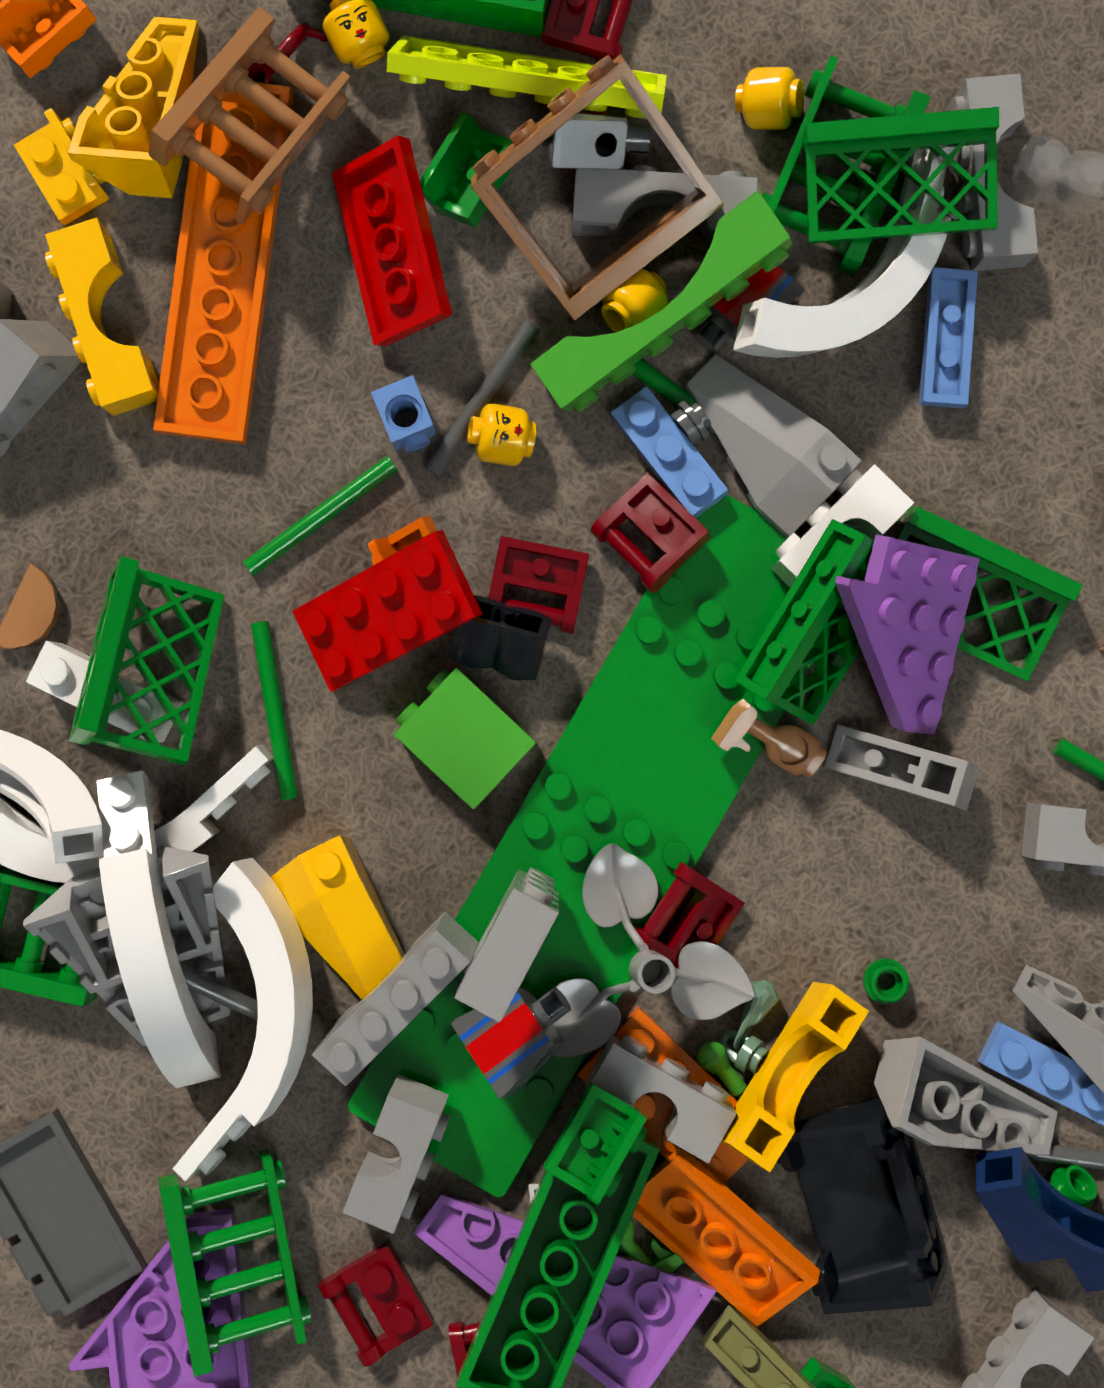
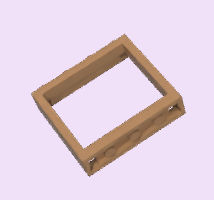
[471,54,724,320]

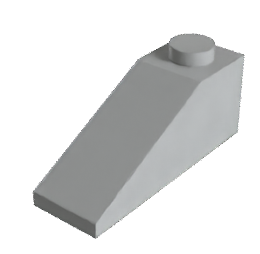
[824,725,980,812]

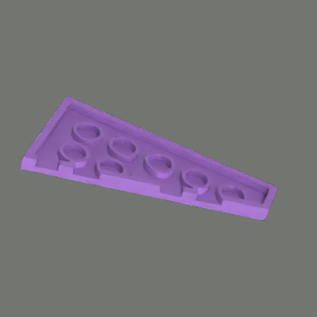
[413,1192,717,1388]

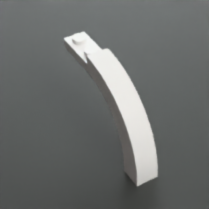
[733,147,954,358]
[0,730,104,864]
[0,744,273,883]
[97,770,221,1088]
[173,858,313,1182]

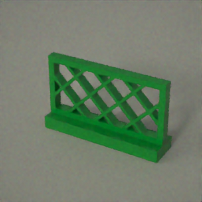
[803,107,1000,244]
[896,506,1083,682]
[734,519,874,725]
[68,556,225,765]

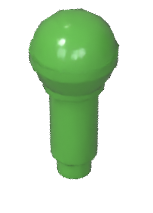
[696,1040,747,1099]

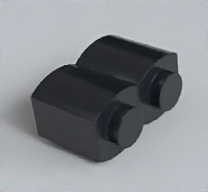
[448,595,552,681]

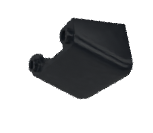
[776,1097,947,1314]

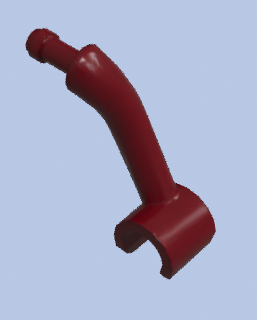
[248,22,328,85]

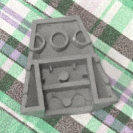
[23,846,230,1047]

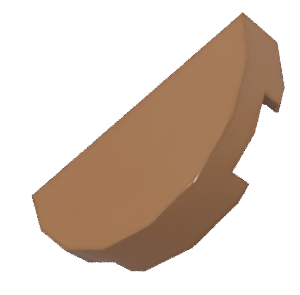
[0,563,61,650]

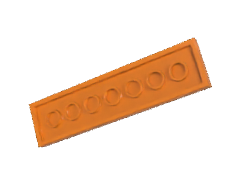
[153,82,293,445]

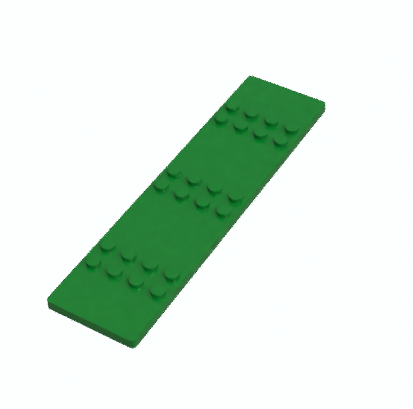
[348,495,838,1197]

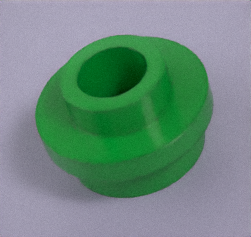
[863,958,909,1004]
[1051,1165,1097,1209]

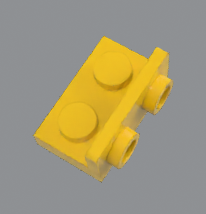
[14,108,110,226]

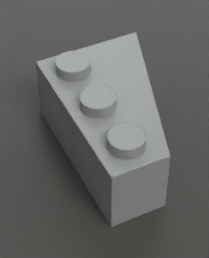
[0,319,81,457]

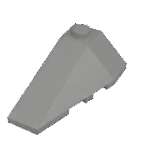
[685,354,862,539]
[1012,965,1104,1093]
[874,1037,1058,1155]

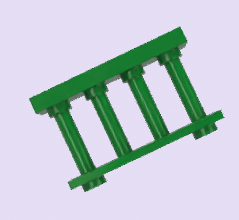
[762,55,931,276]
[0,865,97,1007]
[158,1150,311,1377]

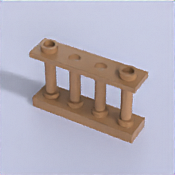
[148,6,351,224]

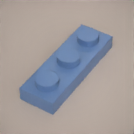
[919,267,978,409]
[611,386,728,518]
[977,1021,1104,1125]

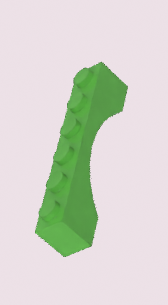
[530,190,793,412]

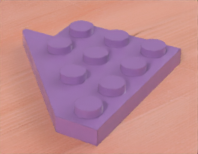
[835,534,980,735]
[69,1208,253,1388]

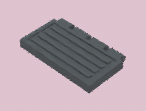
[0,1109,148,1317]

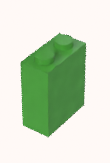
[393,668,537,810]

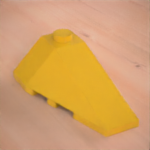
[68,17,200,199]
[271,835,405,1000]

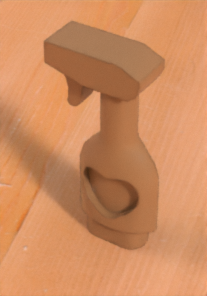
[711,699,827,777]

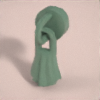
[719,980,779,1074]

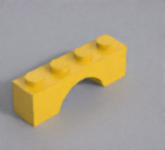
[45,218,159,416]
[722,982,869,1172]

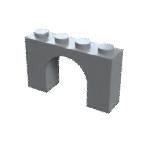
[454,867,559,1023]

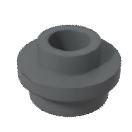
[671,401,711,444]

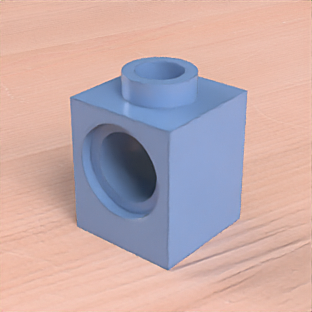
[371,375,437,453]

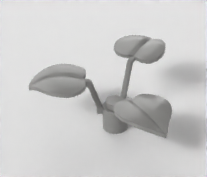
[553,843,755,1057]

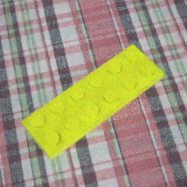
[386,35,667,119]

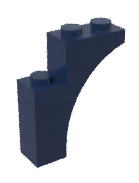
[976,1147,1104,1292]

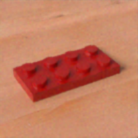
[332,135,452,347]
[292,530,483,692]

